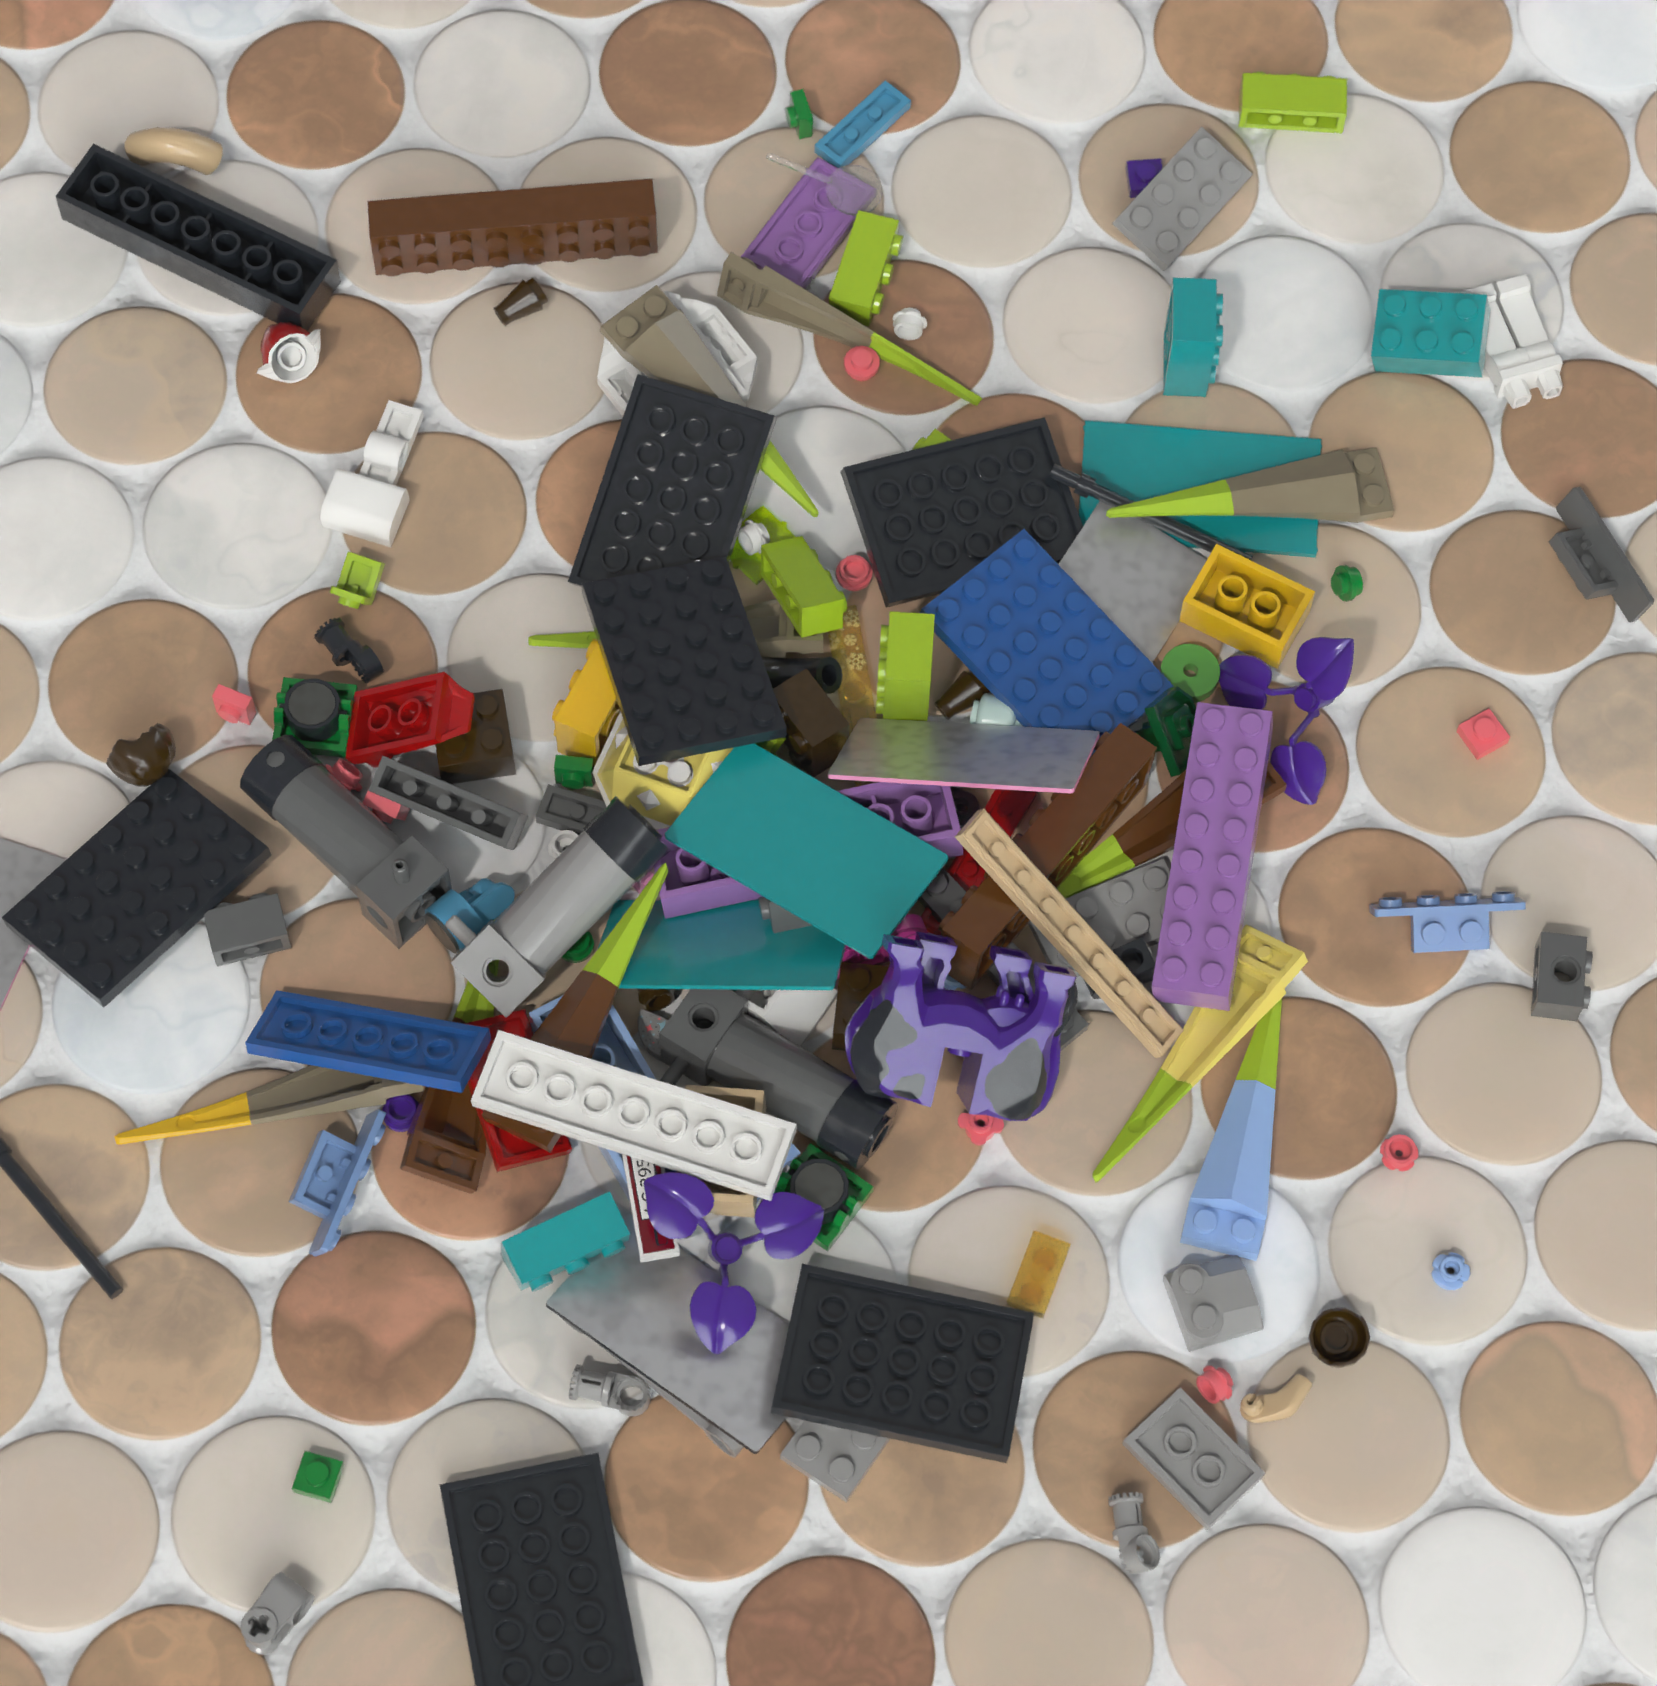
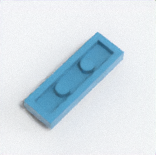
[814,80,911,170]

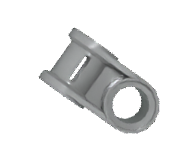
[240,1572,314,1655]

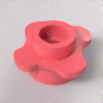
[325,758,363,792]
[958,1113,1004,1146]

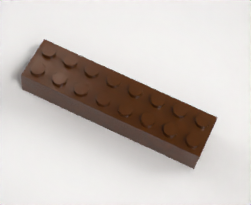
[367,179,658,276]
[938,723,1157,991]

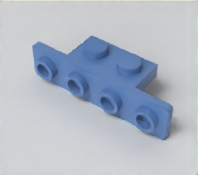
[1369,891,1526,953]
[289,1109,386,1257]

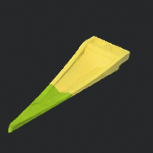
[1093,924,1308,1183]

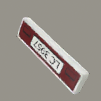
[622,1154,680,1262]

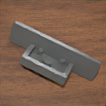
[1549,487,1654,622]

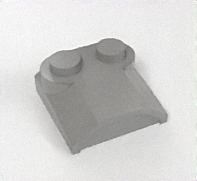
[1163,1255,1264,1352]

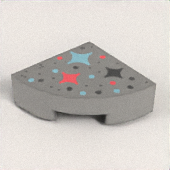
[638,1009,668,1061]

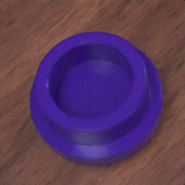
[382,1094,419,1132]

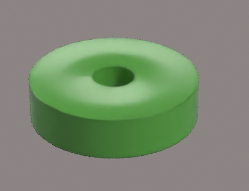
[1160,644,1220,703]

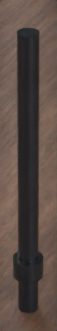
[1049,464,1253,560]
[0,1138,123,1299]

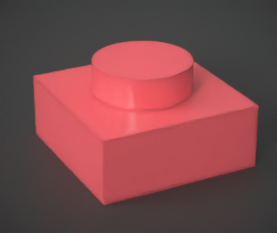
[212,684,256,725]
[1456,708,1510,760]
[363,791,410,824]

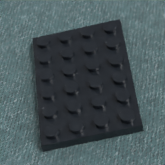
[568,374,777,587]
[840,417,1083,608]
[582,556,787,766]
[2,769,272,1008]
[771,1264,1034,1463]
[440,1453,644,1686]

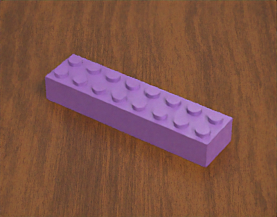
[1152,702,1273,1011]
[654,782,963,919]

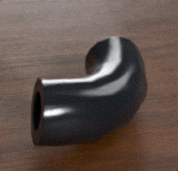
[762,657,842,694]

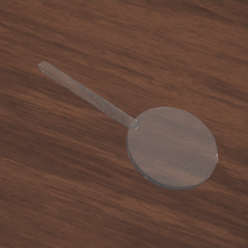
[767,153,882,216]

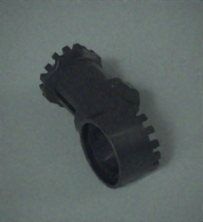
[314,617,384,683]

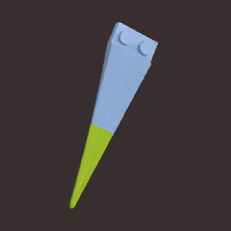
[1180,998,1282,1261]

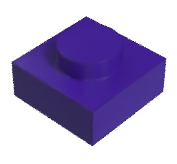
[1125,158,1163,198]

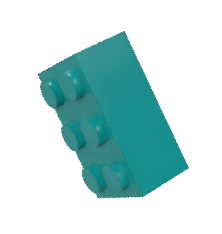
[1163,277,1223,397]
[1371,289,1490,378]

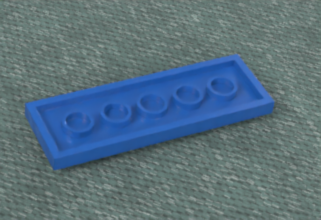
[245,990,491,1093]

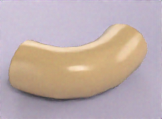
[125,127,223,175]

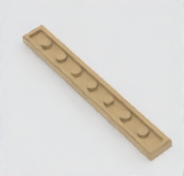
[955,809,1184,1058]

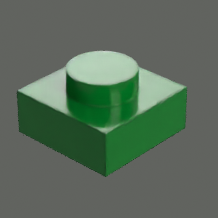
[785,89,813,140]
[554,755,594,789]
[292,1451,344,1503]

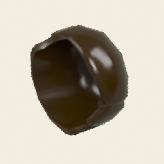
[1308,1307,1370,1368]

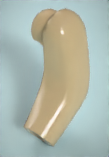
[1240,1374,1312,1423]

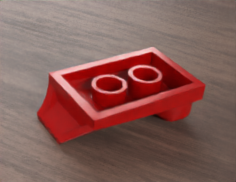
[345,672,475,768]

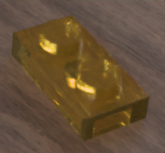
[1006,1230,1071,1319]

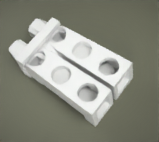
[1461,274,1563,409]

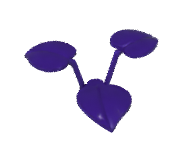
[1219,637,1354,805]
[643,1173,824,1354]

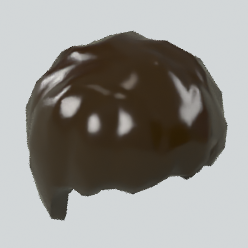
[106,723,176,787]

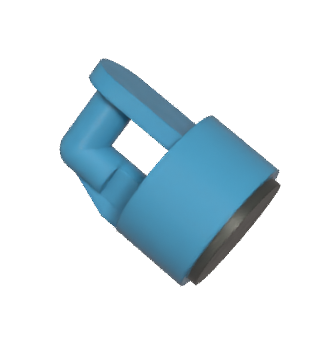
[424,878,515,954]

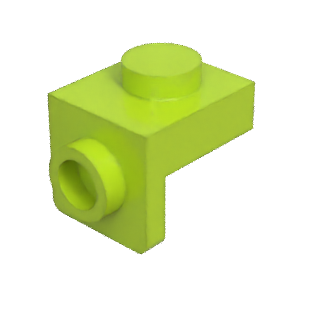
[329,551,385,609]

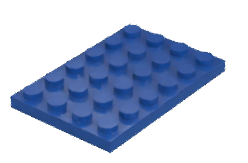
[920,529,1174,757]

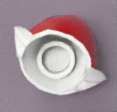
[256,322,321,383]

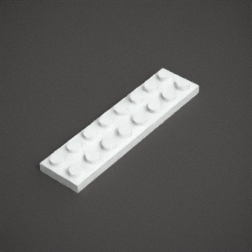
[471,1030,797,1201]

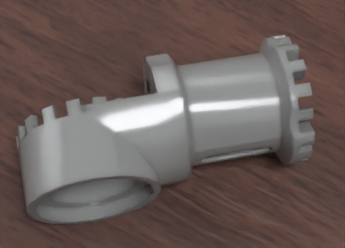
[569,1364,650,1417]
[1108,1492,1160,1575]

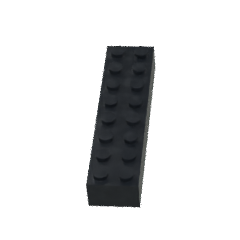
[55,143,341,331]

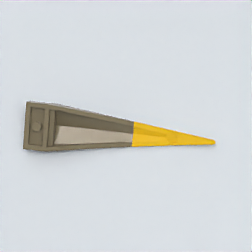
[115,1065,424,1144]

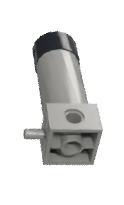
[445,796,671,1018]

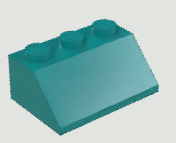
[501,1191,630,1292]

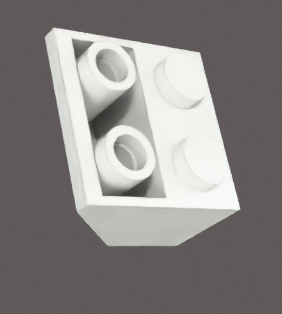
[736,988,837,1047]

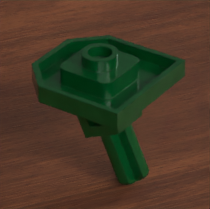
[1134,686,1196,777]

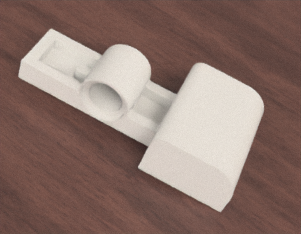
[320,400,424,547]

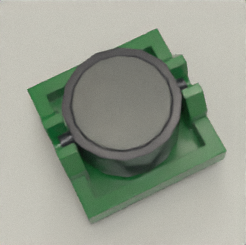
[272,677,358,758]
[774,1143,874,1252]

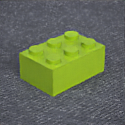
[876,611,935,721]

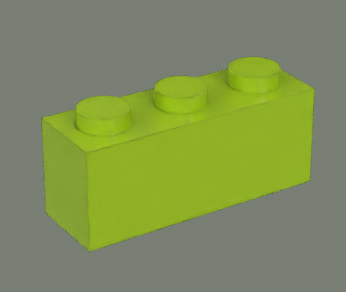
[1239,72,1347,133]
[829,210,903,327]
[761,536,847,638]

